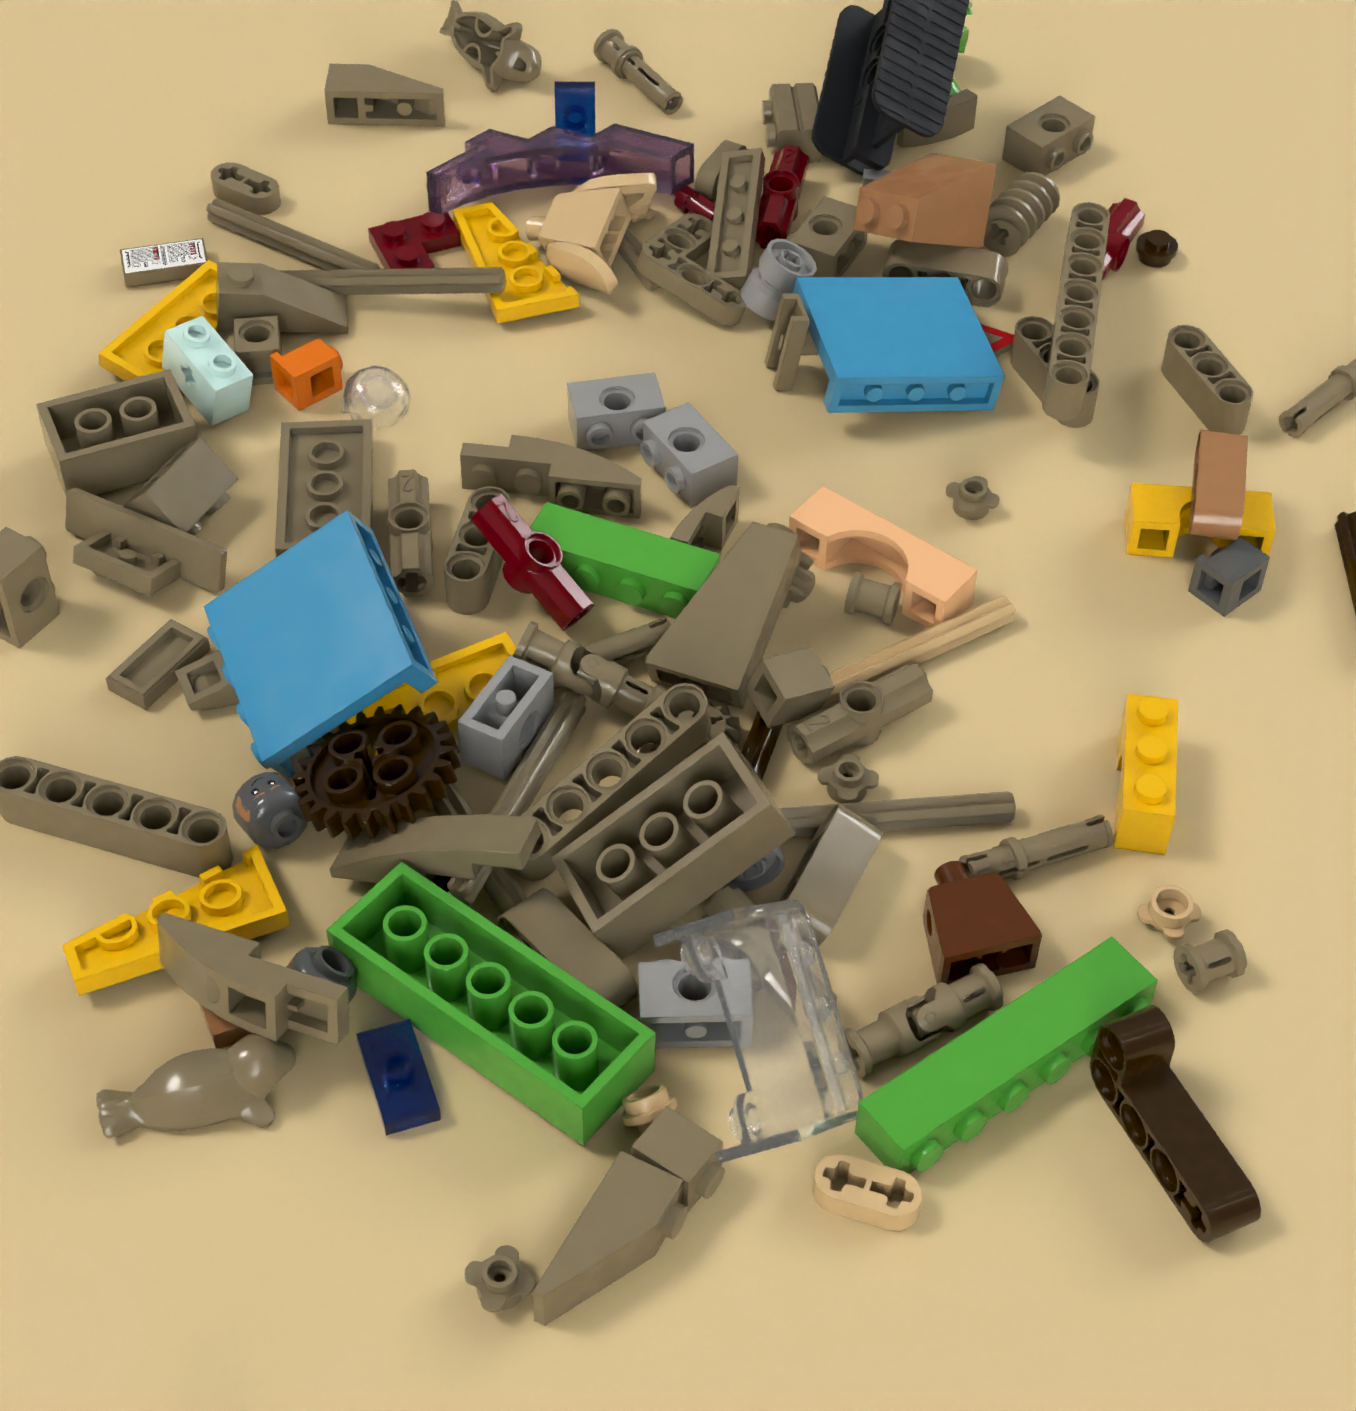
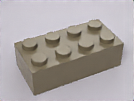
[551,732,797,960]

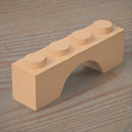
[789,486,978,628]

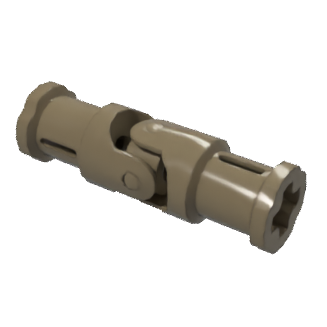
[513,620,665,717]
[839,963,1004,1078]

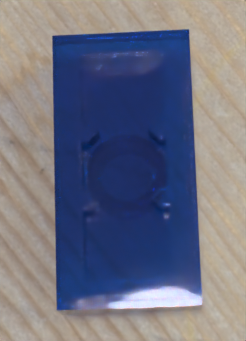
[555,82,596,160]
[356,1019,441,1136]

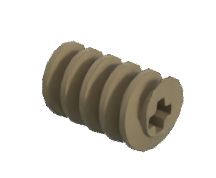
[983,172,1060,257]

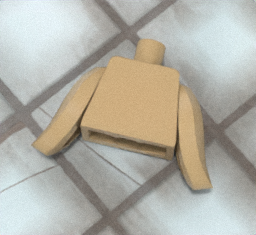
[525,173,657,295]

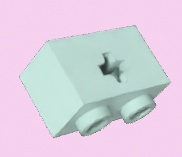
[162,316,253,426]

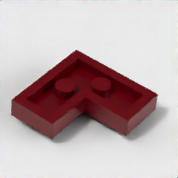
[368,209,461,269]

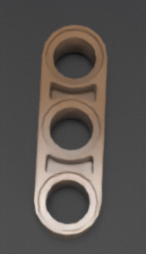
[1189,429,1248,541]

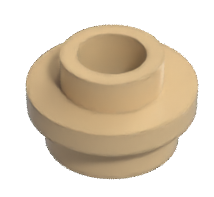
[621,1084,678,1132]

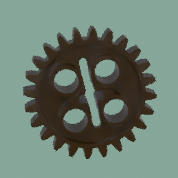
[292,704,461,840]

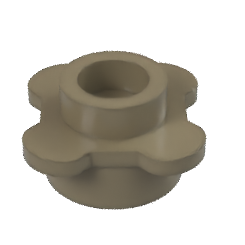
[946,476,1000,520]
[818,753,879,803]
[465,1245,536,1312]

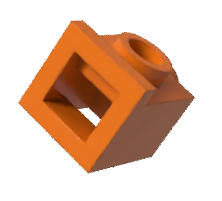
[270,338,343,411]

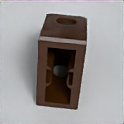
[923,861,1042,985]

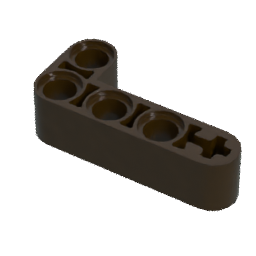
[1090,1005,1261,1242]

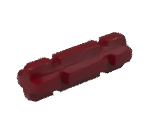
[674,185,715,222]

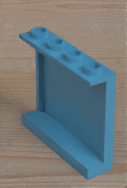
[793,277,1005,413]
[203,510,438,779]

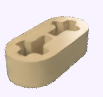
[812,1153,923,1231]

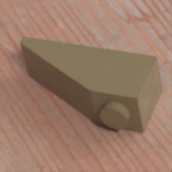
[324,64,446,127]
[216,262,348,334]
[532,1151,688,1326]

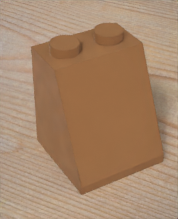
[853,153,997,248]

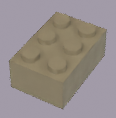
[36,369,198,495]

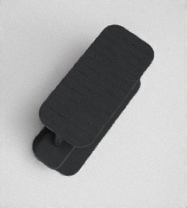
[812,0,969,175]

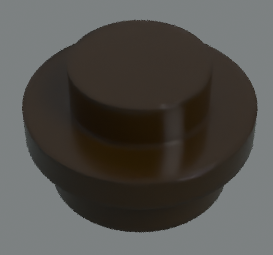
[1136,230,1178,268]

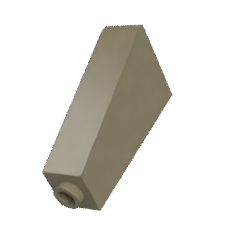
[645,522,802,709]

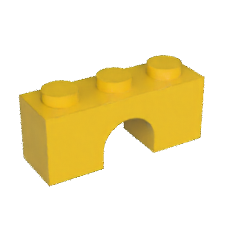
[1124,482,1275,558]
[1113,693,1178,855]

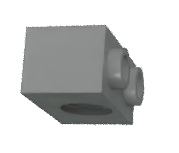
[567,372,666,451]
[640,402,738,508]
[457,655,554,780]
[638,958,753,1049]

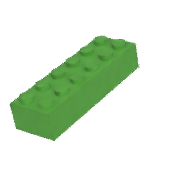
[326,862,656,1146]

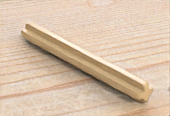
[822,596,1016,708]

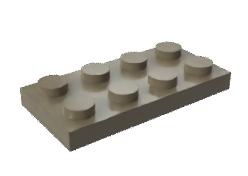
[275,419,373,557]

